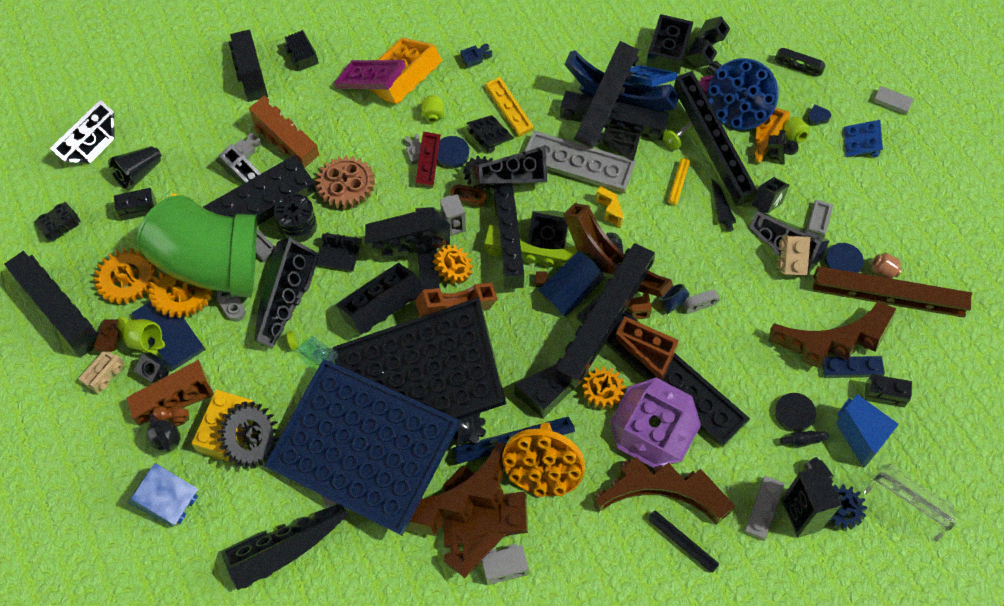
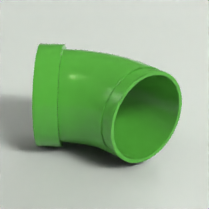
[136,195,257,298]

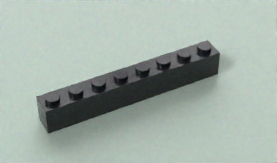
[673,71,757,206]
[555,243,655,387]

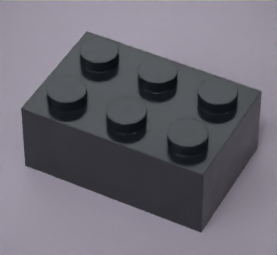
[646,14,693,74]

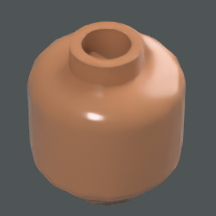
[871,252,902,279]

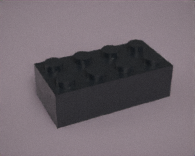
[365,208,450,260]
[336,263,423,335]
[781,465,841,538]

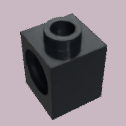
[134,353,171,382]

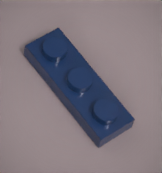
[822,356,885,378]

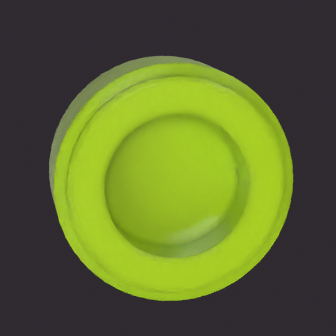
[286,330,300,351]

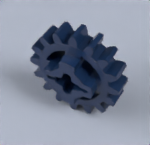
[828,484,867,531]

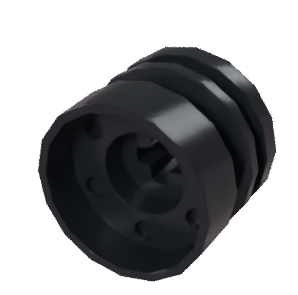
[274,193,318,243]

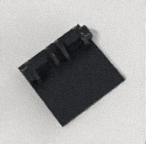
[466,115,514,153]
[34,202,81,242]
[317,232,362,272]

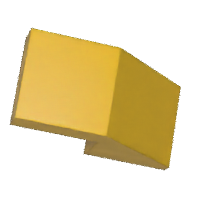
[595,186,624,228]

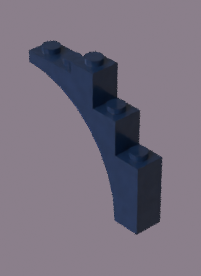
[564,50,680,112]

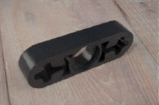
[775,48,826,76]

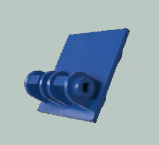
[844,120,883,158]

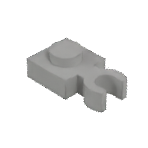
[234,132,262,159]
[406,133,421,165]

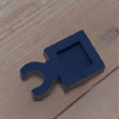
[460,44,492,68]

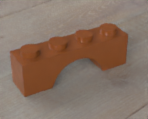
[415,283,498,317]

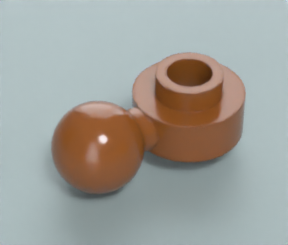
[152,406,189,425]

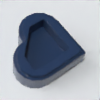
[807,104,831,126]

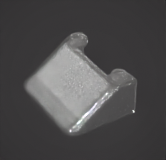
[863,464,956,542]

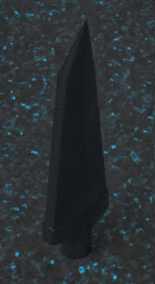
[711,178,736,232]

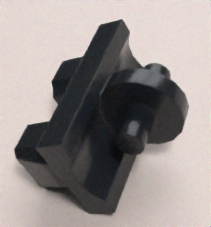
[768,130,799,164]

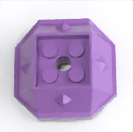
[610,378,701,469]

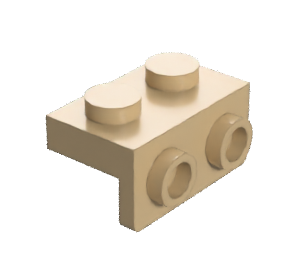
[777,235,811,275]
[78,351,125,394]

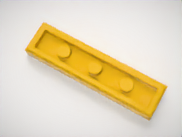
[485,77,534,137]

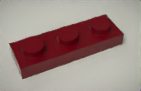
[415,131,441,188]

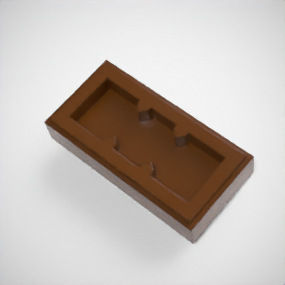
[94,319,120,351]

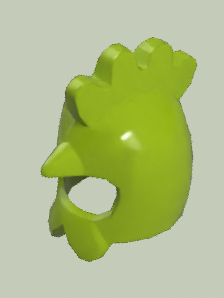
[117,316,165,354]

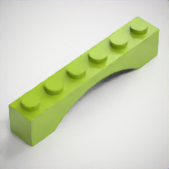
[484,225,595,268]

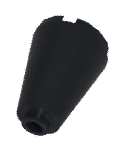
[108,146,162,191]

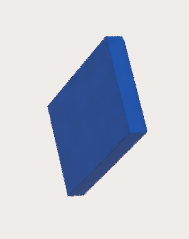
[628,65,677,87]

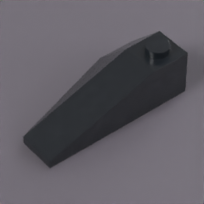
[750,210,830,276]

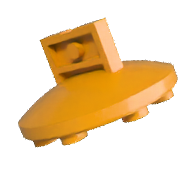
[502,423,585,497]

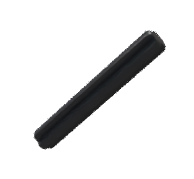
[648,510,719,573]

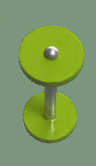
[663,121,693,150]

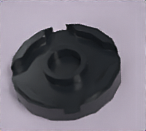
[775,393,816,431]

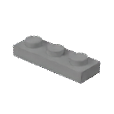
[744,476,785,541]

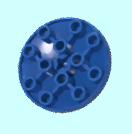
[707,58,779,130]

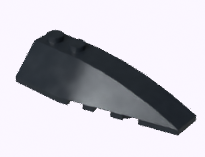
[255,237,319,349]
[220,504,348,590]

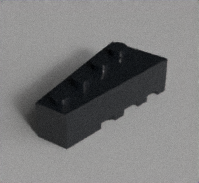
[228,29,268,102]
[470,146,548,186]

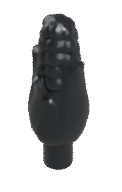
[780,430,829,447]

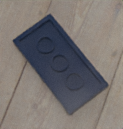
[132,301,206,371]

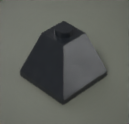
[527,210,569,249]

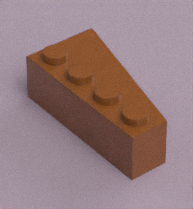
[249,95,319,168]
[126,360,214,426]

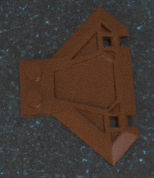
[444,465,528,578]

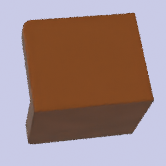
[628,293,652,320]

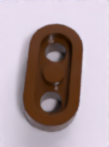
[450,184,486,207]

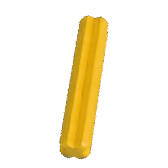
[668,158,690,205]

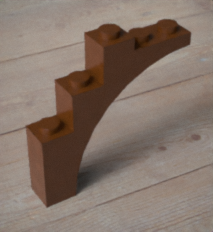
[563,203,673,297]
[768,301,896,369]
[406,442,505,536]
[594,457,735,525]

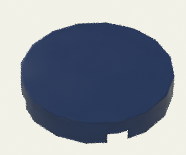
[437,136,469,169]
[825,243,864,273]

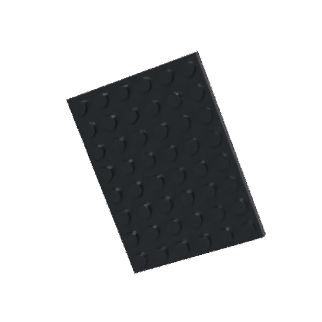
[333,297,507,420]

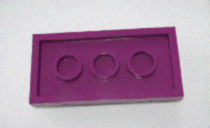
[334,60,406,90]

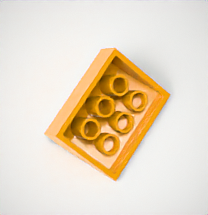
[368,38,442,104]

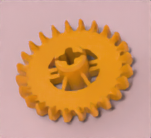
[93,247,157,304]
[148,272,213,318]

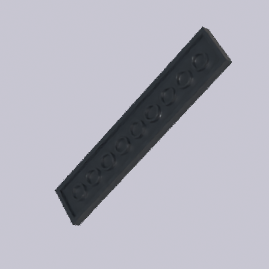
[577,291,750,448]

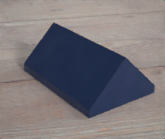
[538,251,606,317]

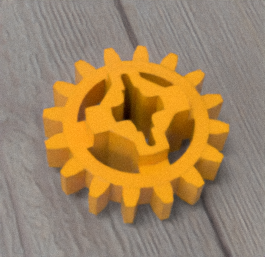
[433,245,473,285]
[582,366,626,410]

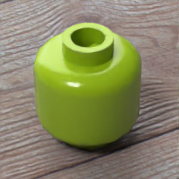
[422,95,444,123]
[782,117,810,143]

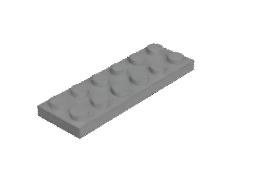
[525,131,636,193]

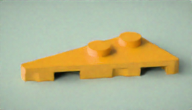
[755,108,790,164]

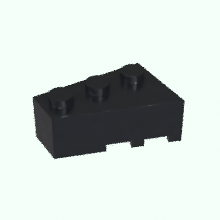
[514,364,576,419]

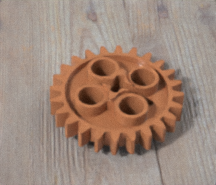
[315,155,375,209]

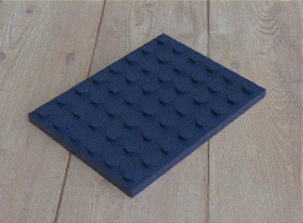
[264,359,461,536]

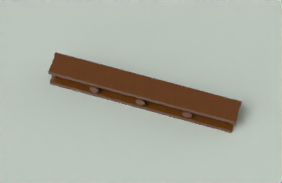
[813,266,973,318]

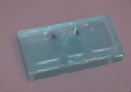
[298,336,338,366]

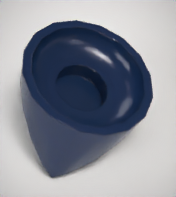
[659,284,690,315]

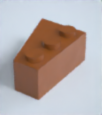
[616,316,679,380]

